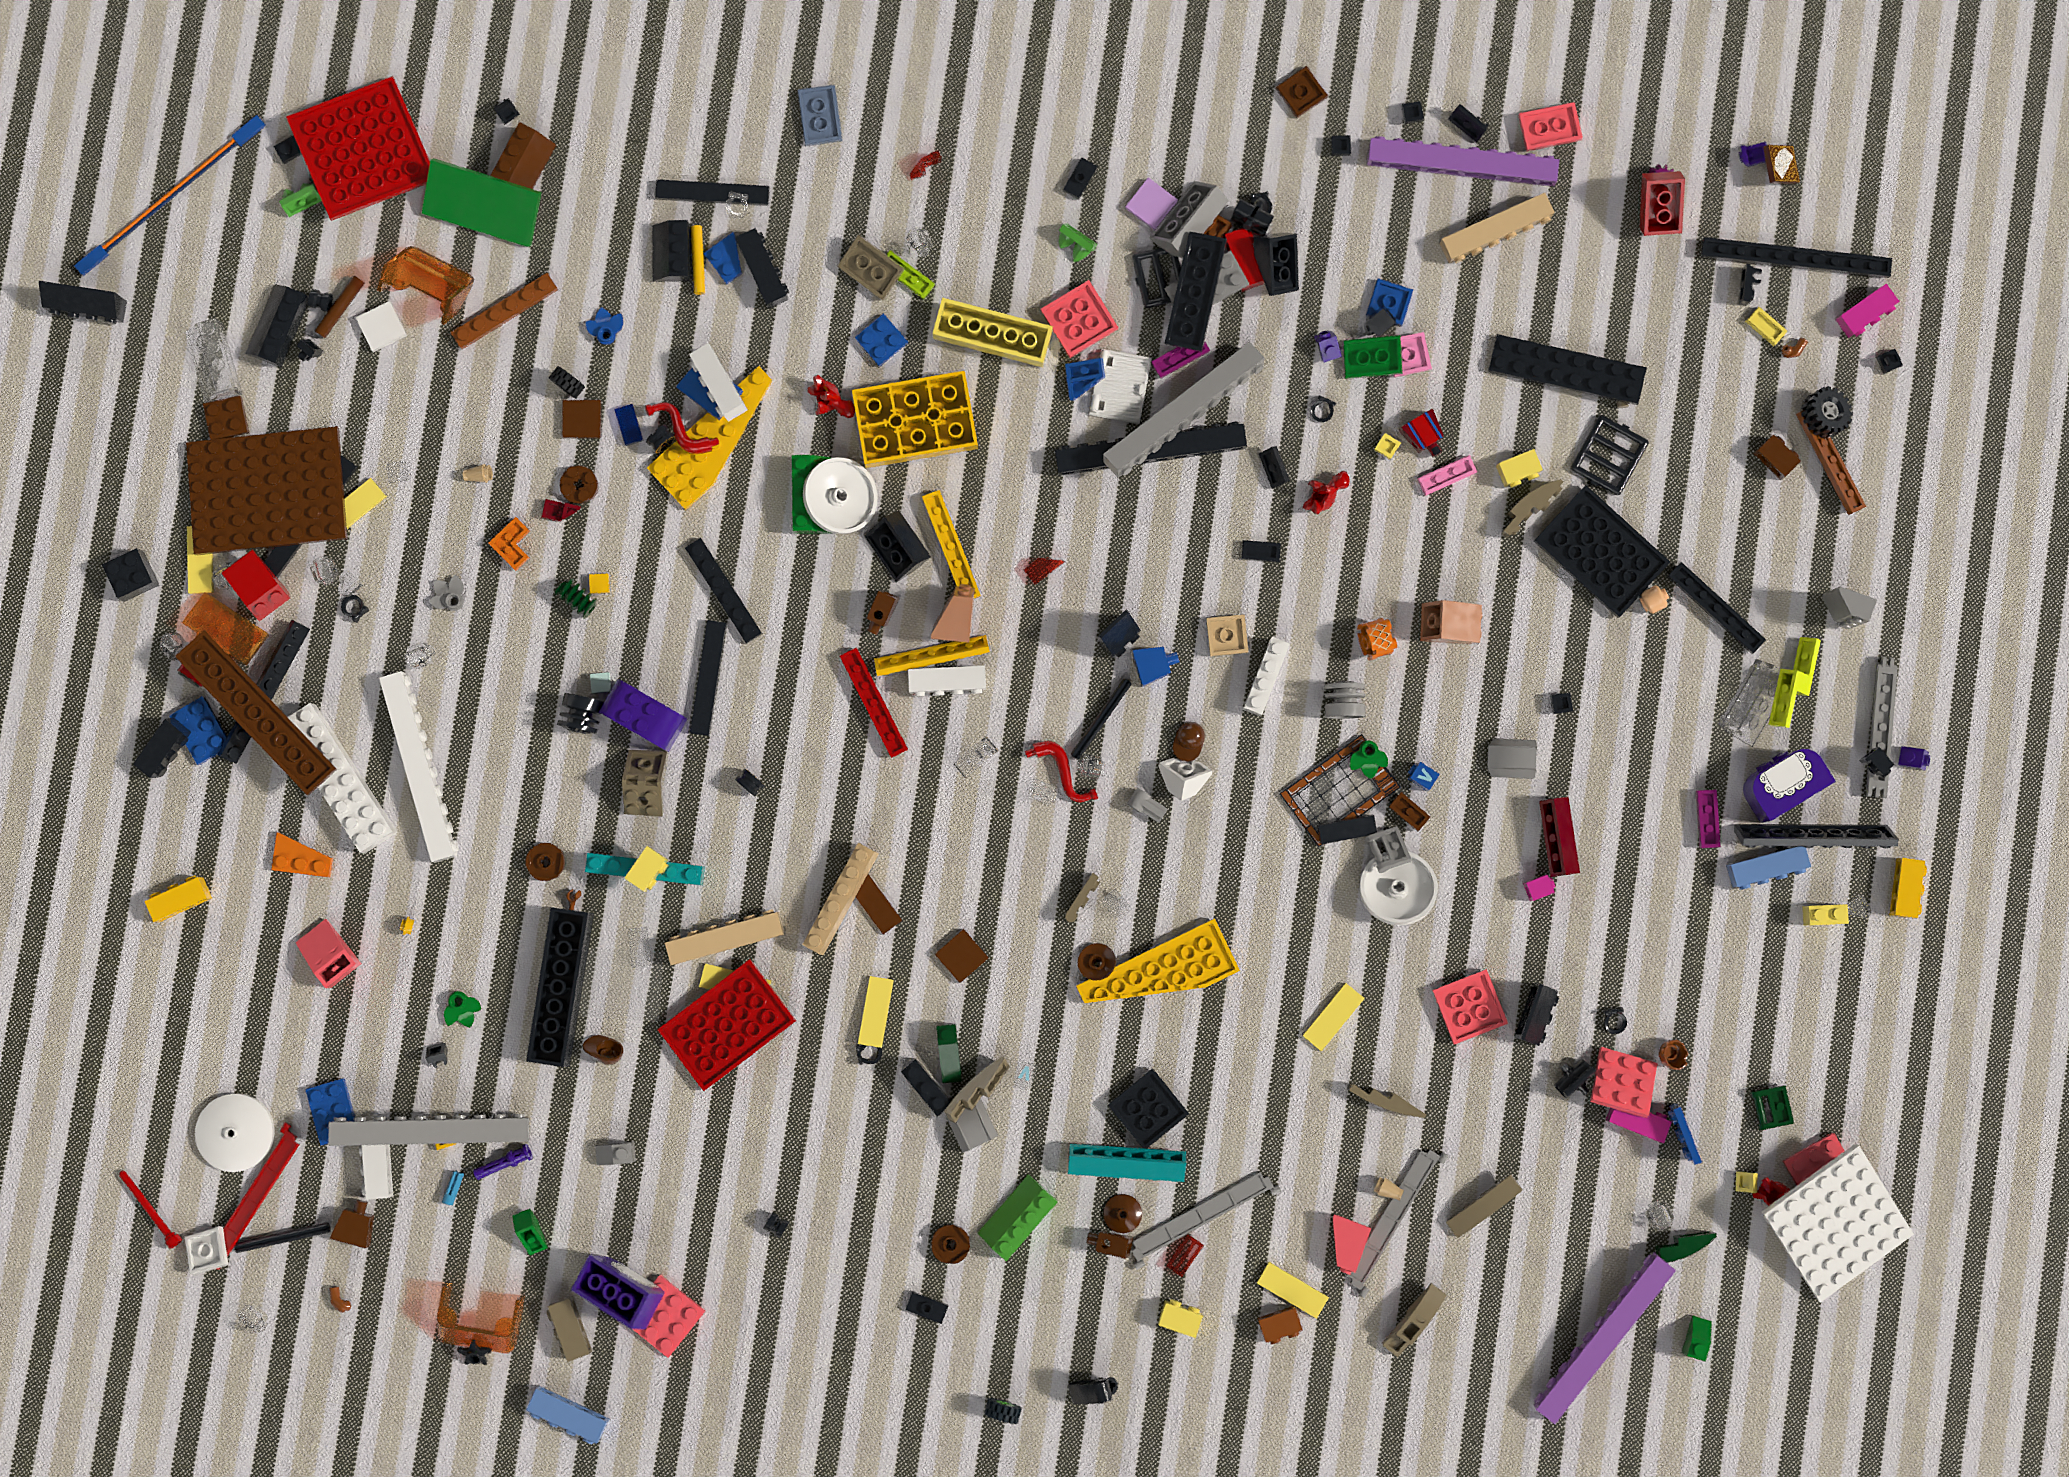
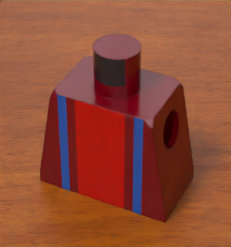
[1399,409,1444,458]

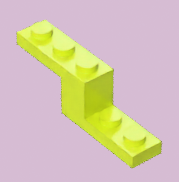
[1768,637,1821,728]

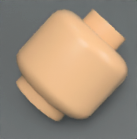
[1639,585,1669,614]

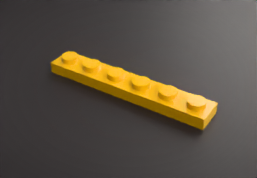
[922,490,981,599]
[874,635,990,676]

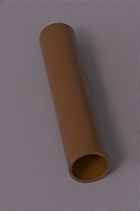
[314,276,365,338]

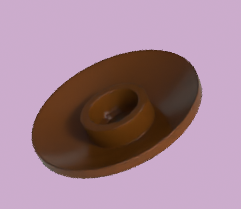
[1078,943,1116,981]
[1104,1194,1142,1233]

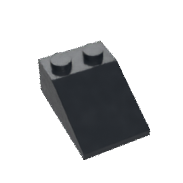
[1254,232,1299,296]
[1097,609,1141,658]

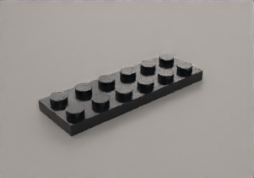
[1164,231,1227,352]

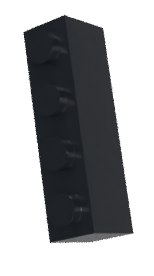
[735,228,790,309]

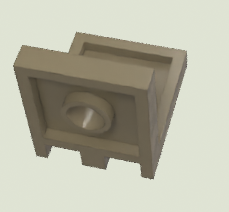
[622,749,667,817]

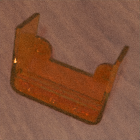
[377,246,474,325]
[437,1283,525,1354]

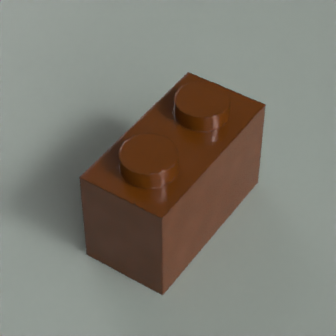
[1753,434,1801,480]

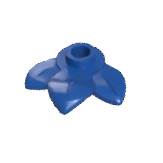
[586,308,624,345]

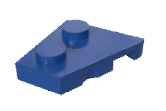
[704,232,742,285]
[1065,358,1105,401]

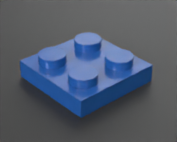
[855,313,908,367]

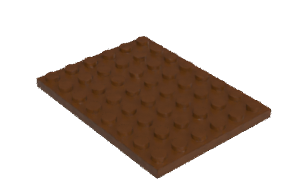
[186,426,347,555]

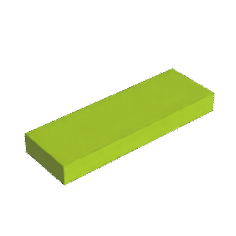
[886,250,935,300]

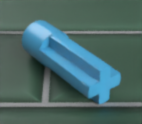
[442,1171,464,1206]

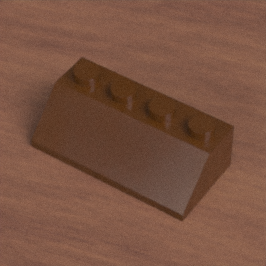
[490,122,557,189]

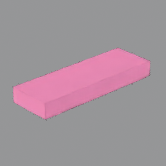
[1417,455,1477,496]

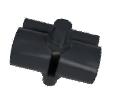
[1231,199,1274,236]
[1554,1059,1596,1098]

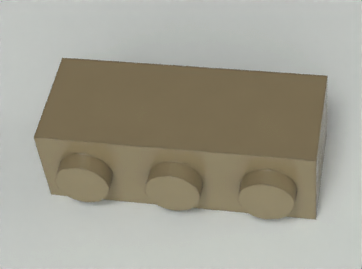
[547,1296,592,1362]

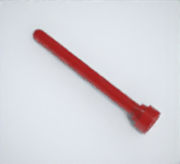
[119,1170,183,1250]

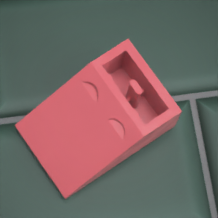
[296,919,362,988]

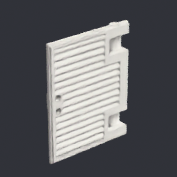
[1089,349,1152,424]

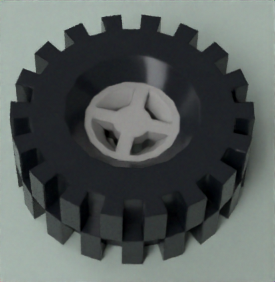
[1801,387,1853,438]

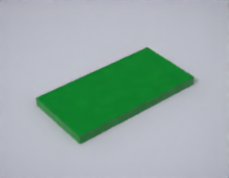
[421,158,542,247]

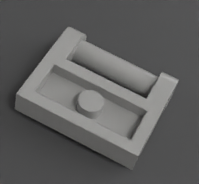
[1365,826,1411,873]

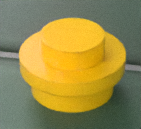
[400,916,414,935]

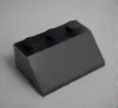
[652,220,691,282]
[864,510,931,582]
[1514,983,1559,1046]

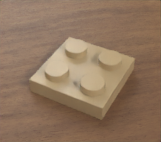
[1206,614,1248,657]

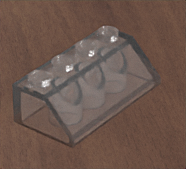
[185,318,242,403]
[1718,659,1780,747]

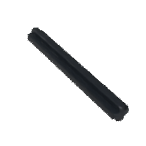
[1071,678,1132,760]
[234,1222,331,1253]

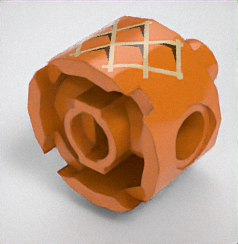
[1357,618,1397,661]

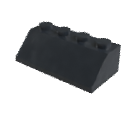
[39,281,127,325]
[245,284,308,368]

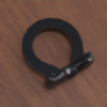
[1249,191,1272,213]
[1311,395,1336,423]
[341,595,369,623]
[1603,1007,1627,1034]
[856,1045,882,1065]

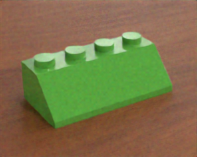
[977,1174,1058,1261]

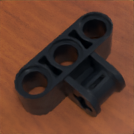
[1068,1377,1118,1404]

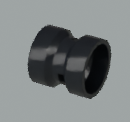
[308,289,333,312]
[763,1212,790,1239]

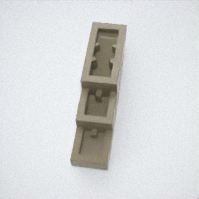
[944,1057,1009,1123]
[1347,1083,1427,1118]
[1446,1174,1523,1238]

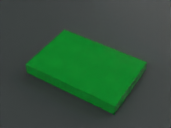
[1343,335,1403,379]

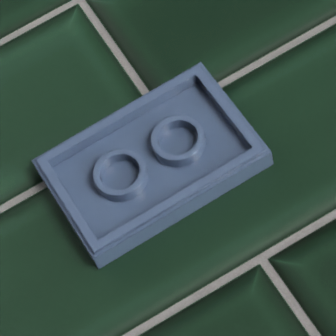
[798,85,843,146]

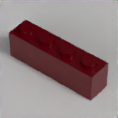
[1539,797,1580,877]

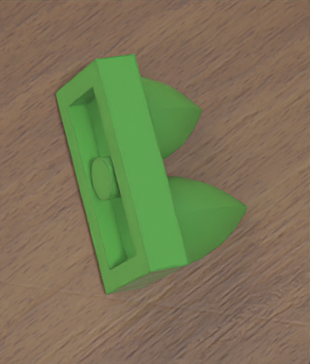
[279,183,322,217]
[1059,223,1098,262]

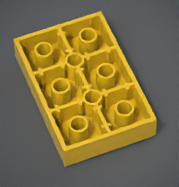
[852,370,978,468]

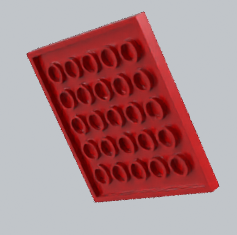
[286,76,430,221]

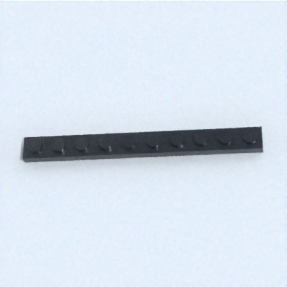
[1700,237,1892,278]

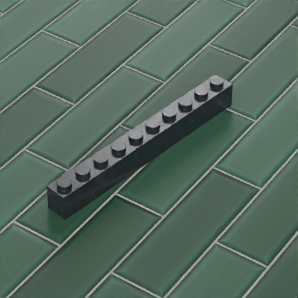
[1055,421,1247,476]

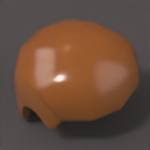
[1659,1040,1689,1070]

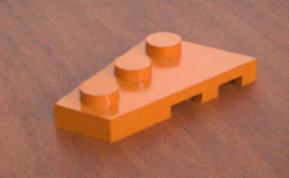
[271,832,333,877]

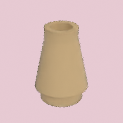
[463,464,493,483]
[1374,1177,1404,1201]

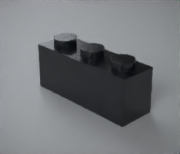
[133,718,191,778]
[901,1058,952,1117]

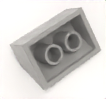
[1822,586,1877,629]

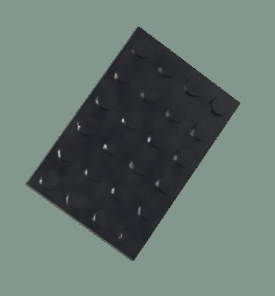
[1534,485,1670,618]

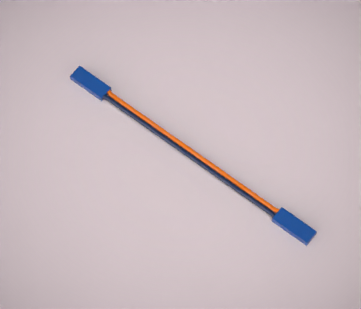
[74,115,266,276]

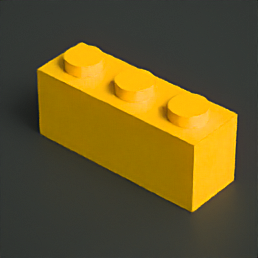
[1889,858,1927,919]
[144,875,212,923]

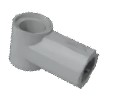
[1127,788,1168,823]

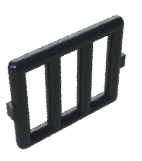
[1132,248,1181,308]
[1571,415,1649,496]

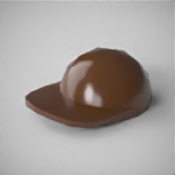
[1173,722,1205,762]
[582,1035,624,1065]

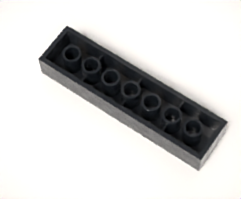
[526,907,594,1067]

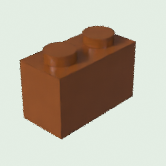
[1257,1305,1303,1344]

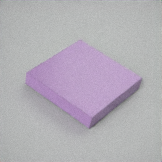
[1125,178,1178,231]

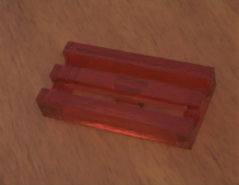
[1166,1234,1204,1277]

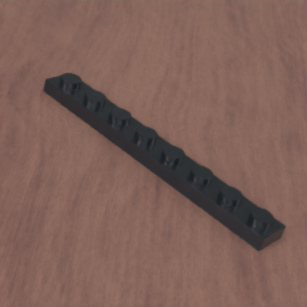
[218,619,310,764]

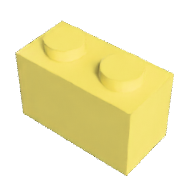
[1496,449,1543,488]
[625,846,668,892]
[1802,904,1849,926]
[1158,1299,1203,1338]

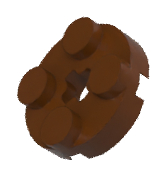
[560,466,599,504]
[526,843,565,881]
[932,1224,970,1264]

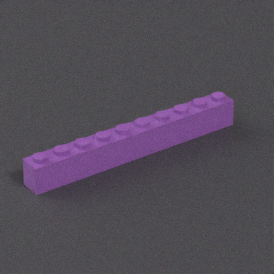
[1367,136,1559,187]
[1534,1253,1676,1424]

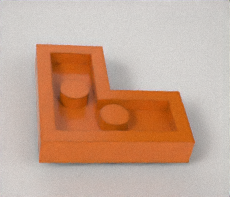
[489,517,530,571]

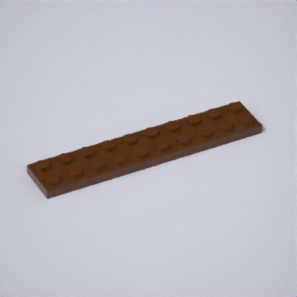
[175,630,337,796]

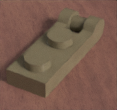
[1065,873,1100,922]

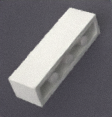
[689,343,748,422]
[1243,637,1290,716]
[908,665,986,697]
[359,1118,393,1200]

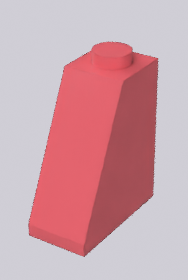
[1333,1214,1371,1275]

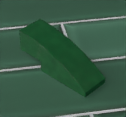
[1655,1231,1717,1263]

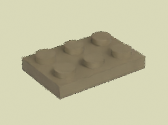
[837,235,905,300]

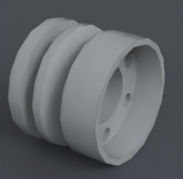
[1325,681,1366,719]

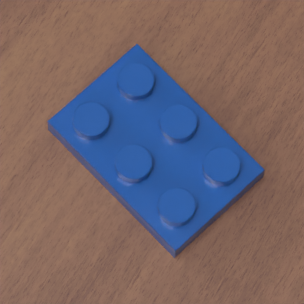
[169,696,227,765]
[305,1078,355,1146]
[1667,1103,1702,1165]

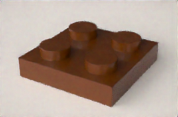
[203,395,250,440]

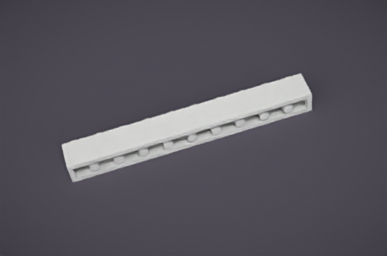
[379,671,459,863]

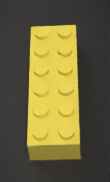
[932,297,1053,367]

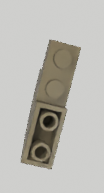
[1501,479,1564,538]
[1382,1283,1447,1357]

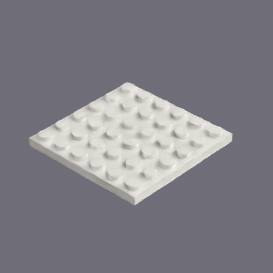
[1761,1143,1914,1302]

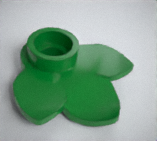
[1350,740,1388,779]
[444,991,482,1028]

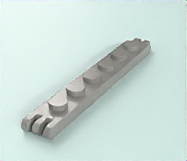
[1866,656,1898,799]

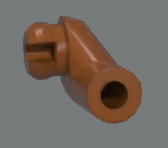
[1781,337,1808,358]
[329,1286,351,1313]

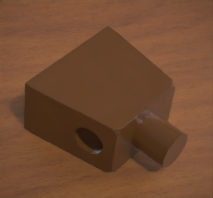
[867,590,900,635]
[330,1199,374,1249]
[1086,1230,1134,1259]

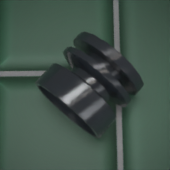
[557,693,604,734]

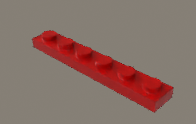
[840,647,908,759]

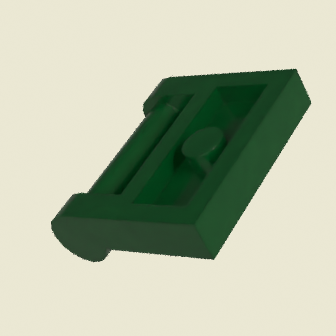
[1750,1085,1794,1131]

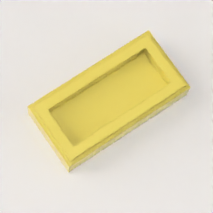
[1745,307,1787,346]

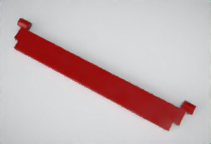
[217,1122,300,1269]

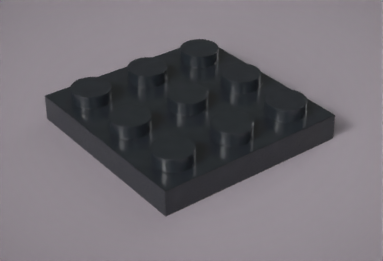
[1108,1068,1189,1149]

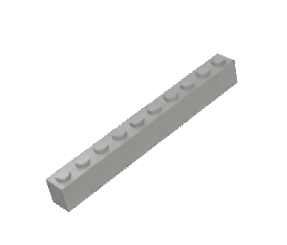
[1103,342,1264,478]
[329,1114,529,1146]

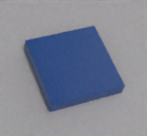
[1366,279,1414,327]

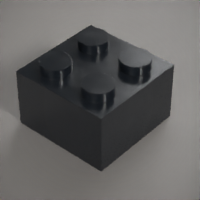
[102,548,160,602]

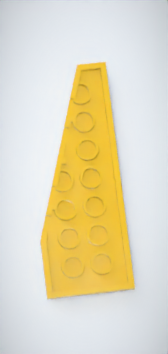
[647,366,772,510]
[1076,918,1240,1003]

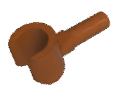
[566,889,581,910]

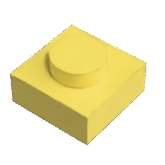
[1374,433,1401,460]
[1736,1171,1758,1193]

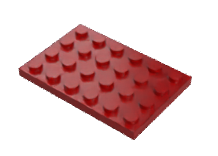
[658,959,797,1091]

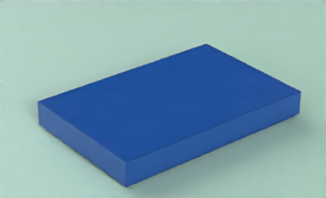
[676,368,743,420]

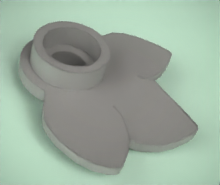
[429,575,464,611]

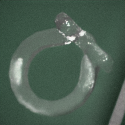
[725,191,748,219]

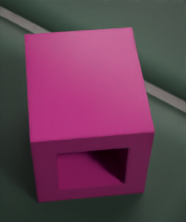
[1523,875,1555,901]

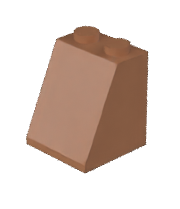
[931,584,975,642]
[1420,600,1483,644]

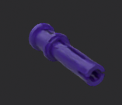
[473,1144,533,1180]

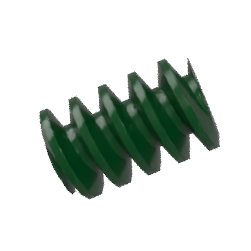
[555,578,597,619]

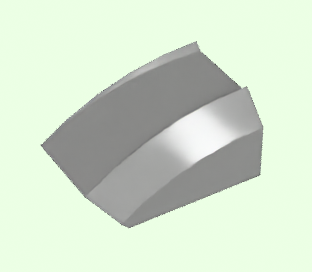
[1487,739,1537,779]
[946,1098,998,1153]

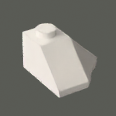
[1158,758,1213,800]

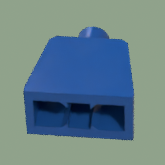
[1132,647,1179,687]

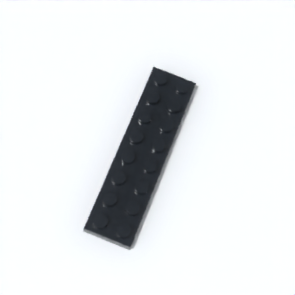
[1488,334,1647,406]
[1734,824,1899,848]

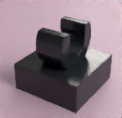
[493,98,520,125]
[297,339,324,362]
[1876,349,1903,374]
[426,1043,448,1068]

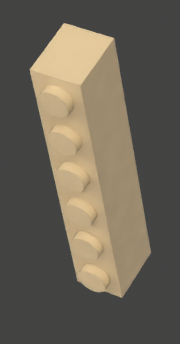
[1439,193,1555,264]
[802,843,879,955]
[665,909,785,965]

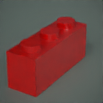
[1224,228,1264,292]

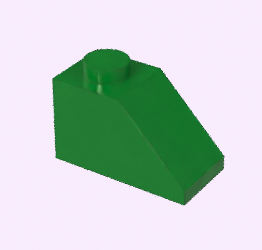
[512,1208,548,1255]
[1681,1315,1712,1362]

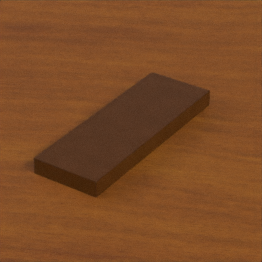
[855,874,903,935]

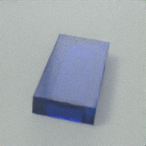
[614,404,644,446]

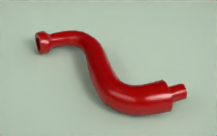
[645,402,719,454]
[1025,741,1098,803]

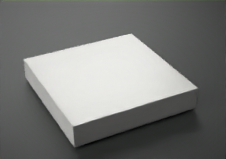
[356,301,408,352]
[185,1226,228,1276]

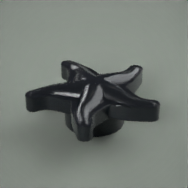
[457,1340,492,1365]

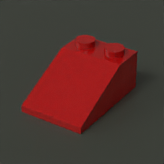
[221,549,290,622]

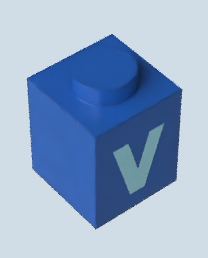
[1408,762,1440,791]

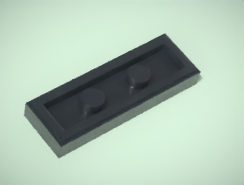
[1317,814,1377,845]

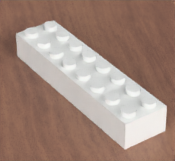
[288,703,398,853]

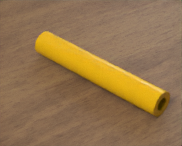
[691,225,705,295]

